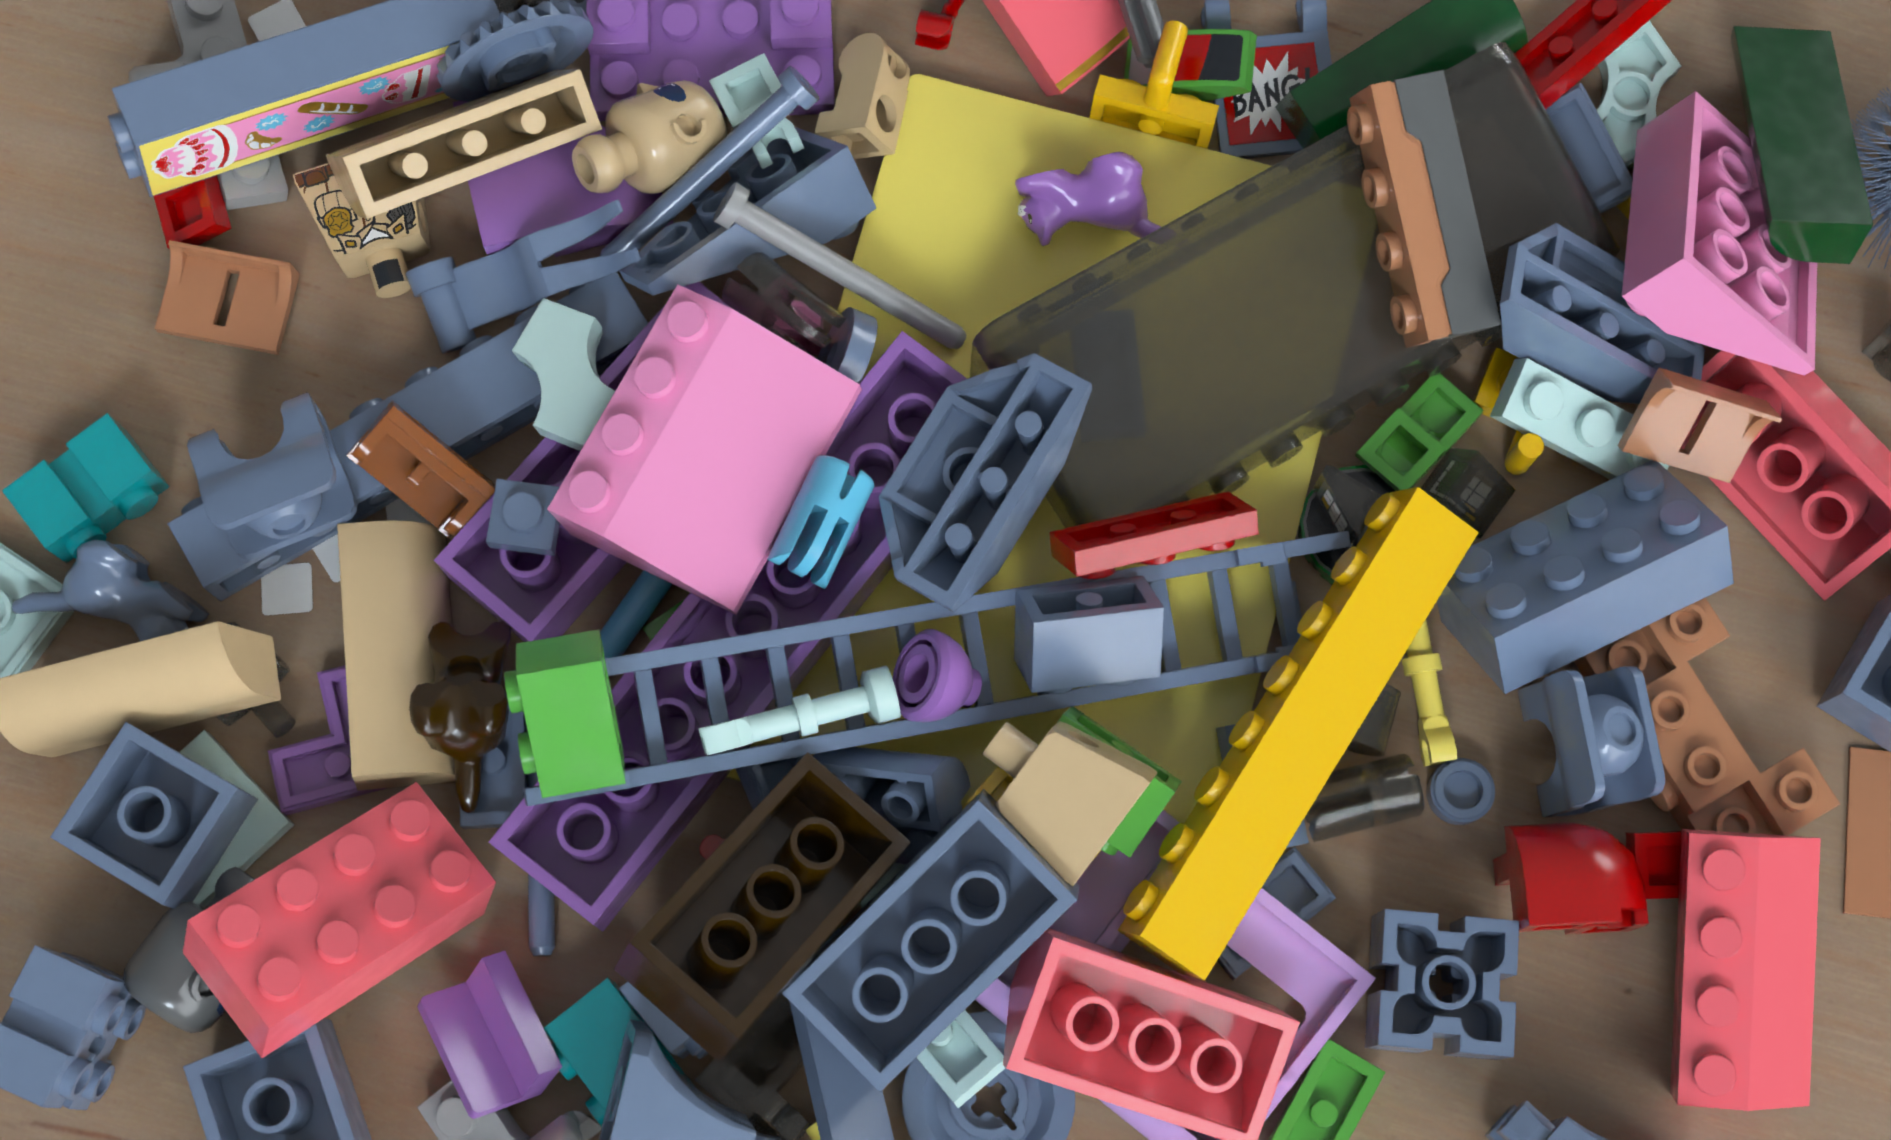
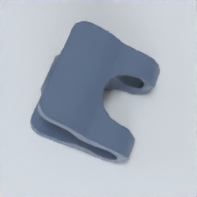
[187,392,357,560]
[1518,666,1665,817]

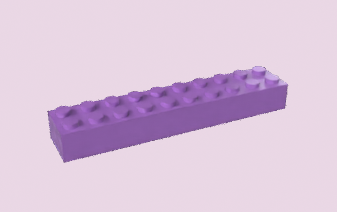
[489,331,967,932]

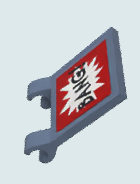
[1200,0,1332,159]

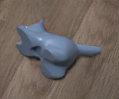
[12,540,209,641]

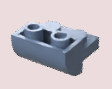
[813,747,971,864]

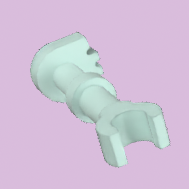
[698,666,901,756]

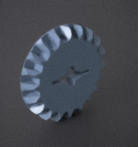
[437,1,594,102]
[902,1011,1075,1140]

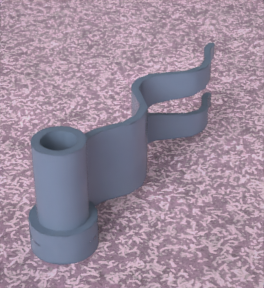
[405,199,641,354]

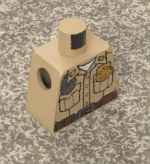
[292,163,431,298]

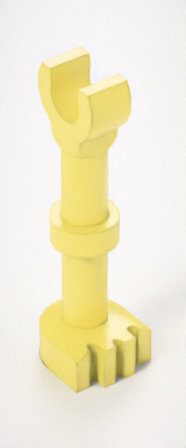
[1402,620,1457,767]

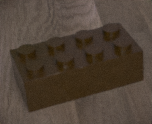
[614,752,911,1063]

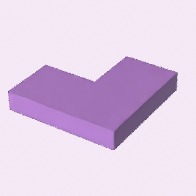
[268,665,386,816]

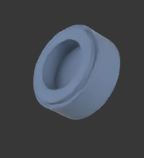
[1426,758,1495,825]

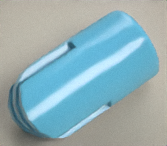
[767,455,875,589]

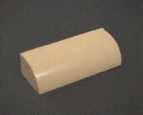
[326,69,602,219]
[337,520,455,790]
[0,621,281,758]

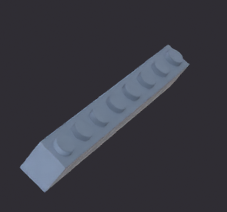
[167,272,648,601]

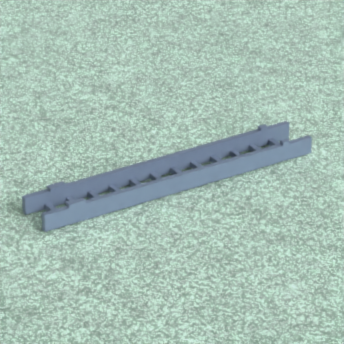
[504,531,1351,806]

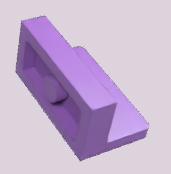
[417,951,562,1119]

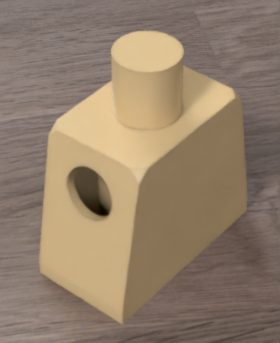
[983,721,1158,886]

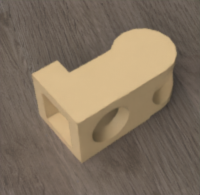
[814,33,910,159]

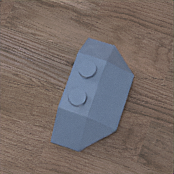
[1500,223,1705,404]
[878,353,1092,613]

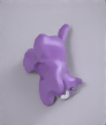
[1015,152,1186,258]

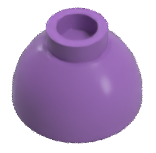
[893,629,982,723]

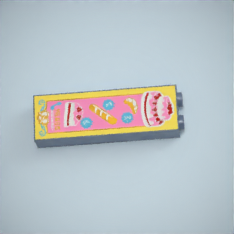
[107,0,500,197]

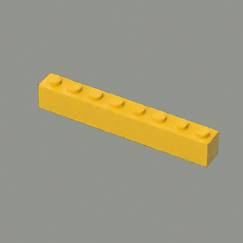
[1117,487,1479,981]

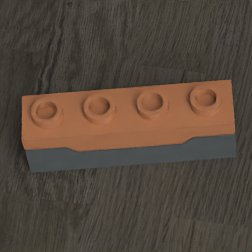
[1347,70,1501,348]

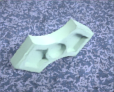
[1596,20,1681,170]
[512,298,615,451]

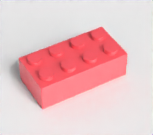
[183,782,496,1058]

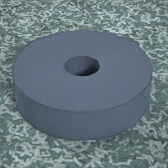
[817,307,878,384]

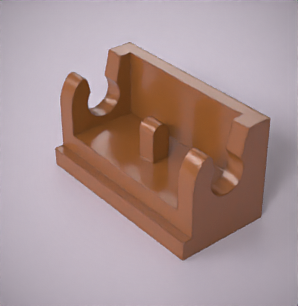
[346,400,495,537]

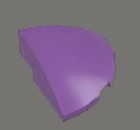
[453,101,673,257]

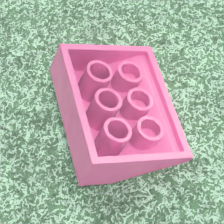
[1622,91,1817,375]
[547,284,862,615]

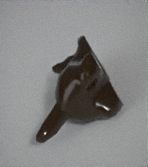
[409,621,511,813]

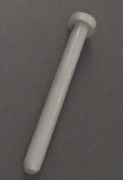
[713,182,967,349]

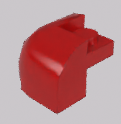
[1493,823,1649,935]

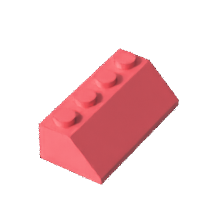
[1681,350,1891,601]
[1670,829,1821,1111]
[1003,928,1300,1140]

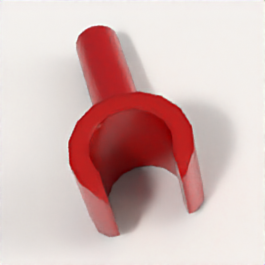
[915,0,965,50]

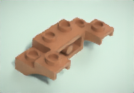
[1574,598,1840,836]

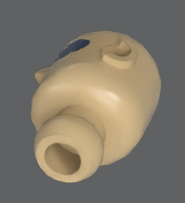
[572,80,727,194]

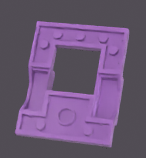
[586,0,835,121]

